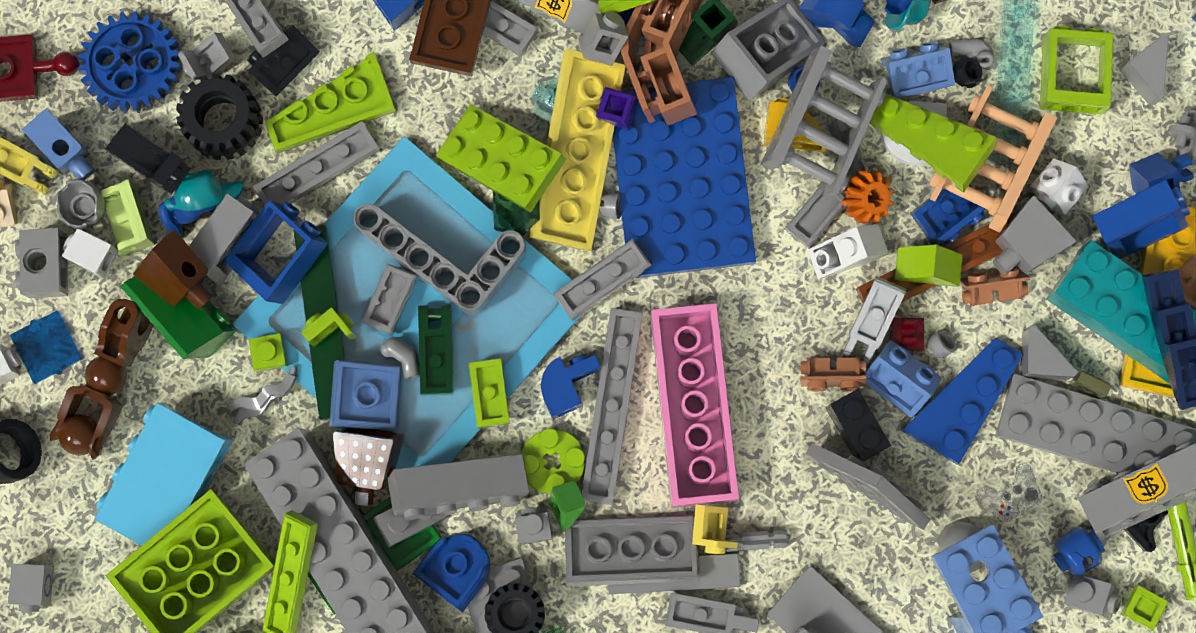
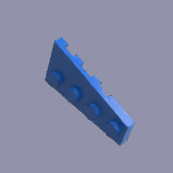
[901,338,1024,465]

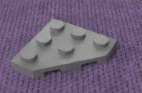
[805,443,930,530]

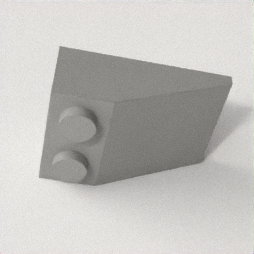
[710,0,826,101]

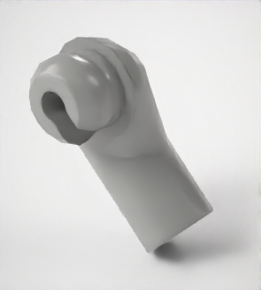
[949,39,994,68]
[381,337,420,379]

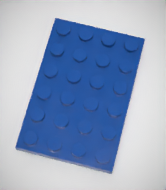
[613,77,756,278]

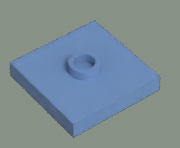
[329,360,401,432]

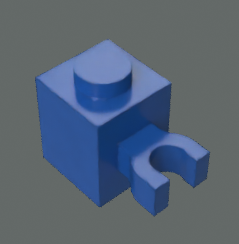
[1129,153,1194,194]

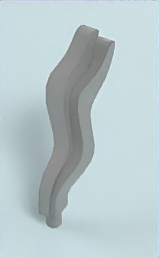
[229,366,297,424]

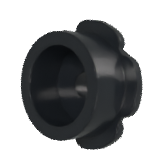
[953,58,982,88]

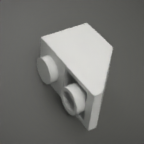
[808,224,889,279]

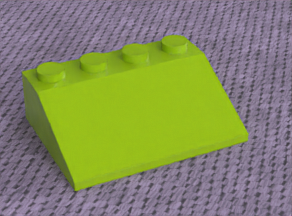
[105,489,276,633]

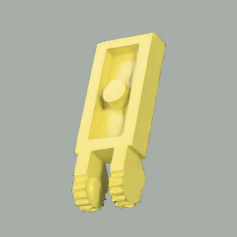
[0,137,58,195]

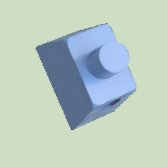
[21,108,95,180]

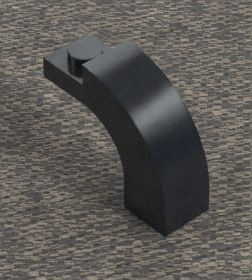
[104,123,191,194]

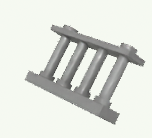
[760,45,888,198]

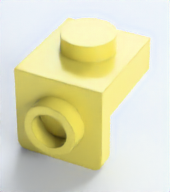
[692,505,738,554]

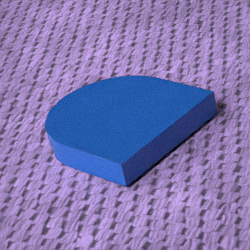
[412,533,490,612]

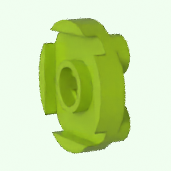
[521,429,585,494]

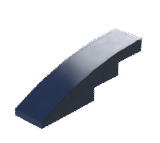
[1142,268,1196,410]

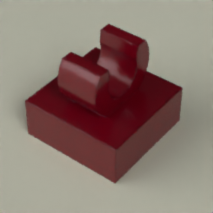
[890,317,924,351]

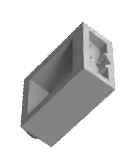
[189,194,260,287]

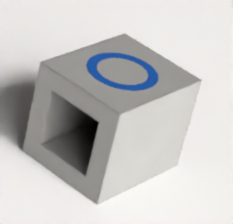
[8,564,54,612]

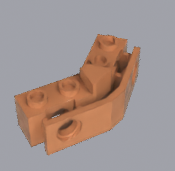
[621,0,702,126]

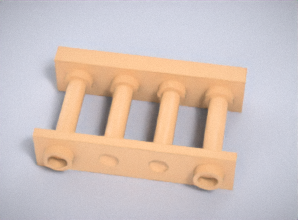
[929,85,1057,233]

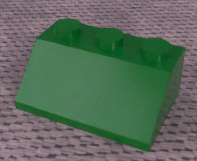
[120,276,236,359]

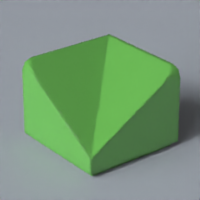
[551,480,586,531]

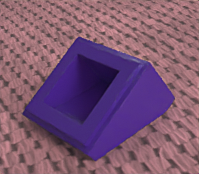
[596,87,638,131]

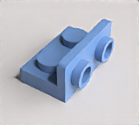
[881,41,955,98]
[862,340,942,418]

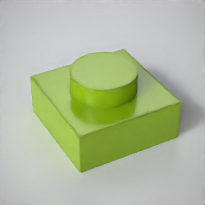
[248,333,288,372]
[1120,585,1168,631]

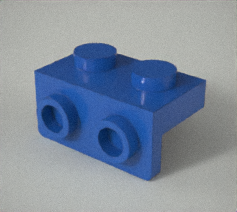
[910,185,986,245]

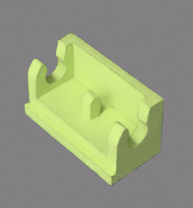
[100,180,155,256]

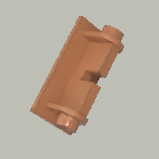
[960,267,1030,306]
[800,357,866,392]

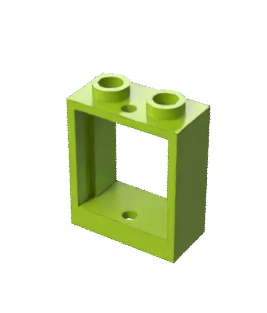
[1040,25,1113,115]

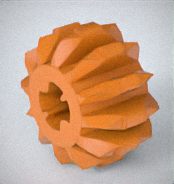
[840,170,896,224]

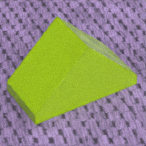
[894,245,962,287]

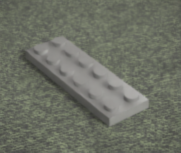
[995,374,1196,474]

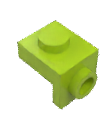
[301,307,356,346]

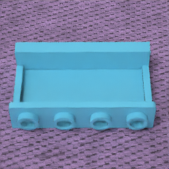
[94,402,234,546]

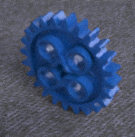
[78,11,183,114]

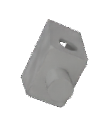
[993,196,1076,275]

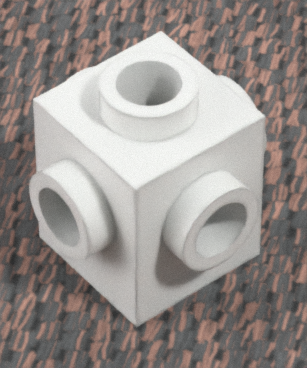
[1030,158,1089,215]

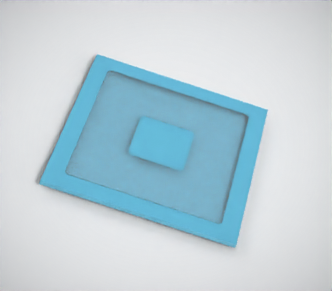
[232,136,583,469]

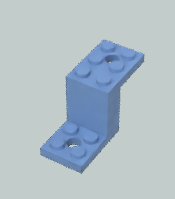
[931,525,1044,633]

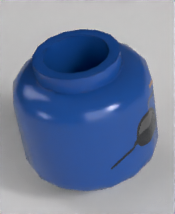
[1052,527,1105,576]

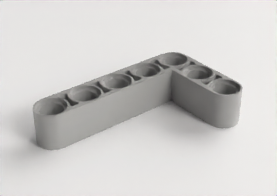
[353,203,526,315]

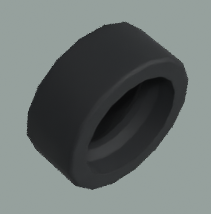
[0,419,42,484]

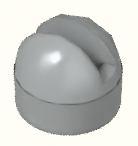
[599,193,622,219]
[927,329,956,358]

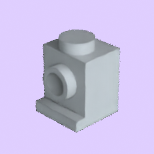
[578,11,629,66]
[515,507,553,545]

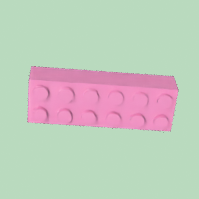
[650,303,739,508]

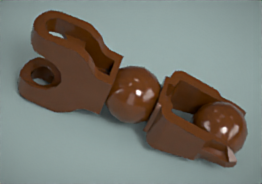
[50,299,154,460]

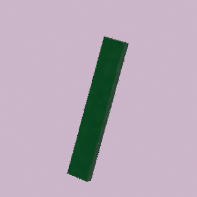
[293,225,346,421]

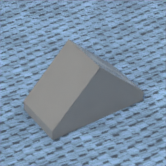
[1120,35,1169,105]
[1021,324,1079,381]

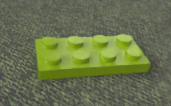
[435,104,567,213]

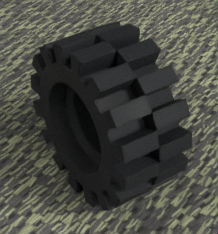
[484,583,545,633]

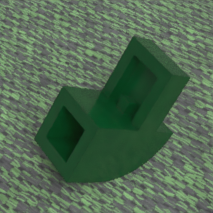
[678,0,738,66]

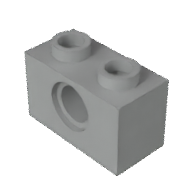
[15,228,68,299]

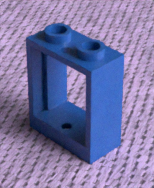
[1092,180,1190,259]
[224,200,328,304]

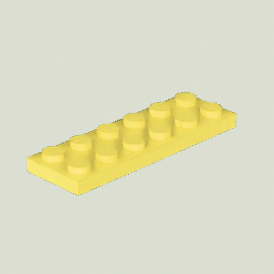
[529,49,626,251]

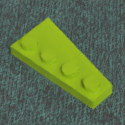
[265,51,396,154]
[869,94,997,193]

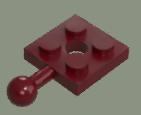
[0,35,79,102]

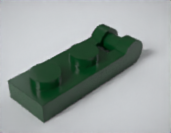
[418,304,454,396]

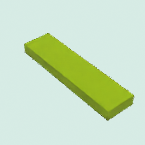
[262,510,318,633]

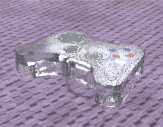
[976,463,1042,522]

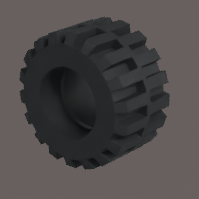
[176,73,263,160]

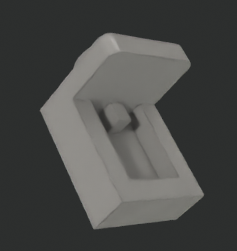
[178,32,236,80]
[1064,575,1121,621]

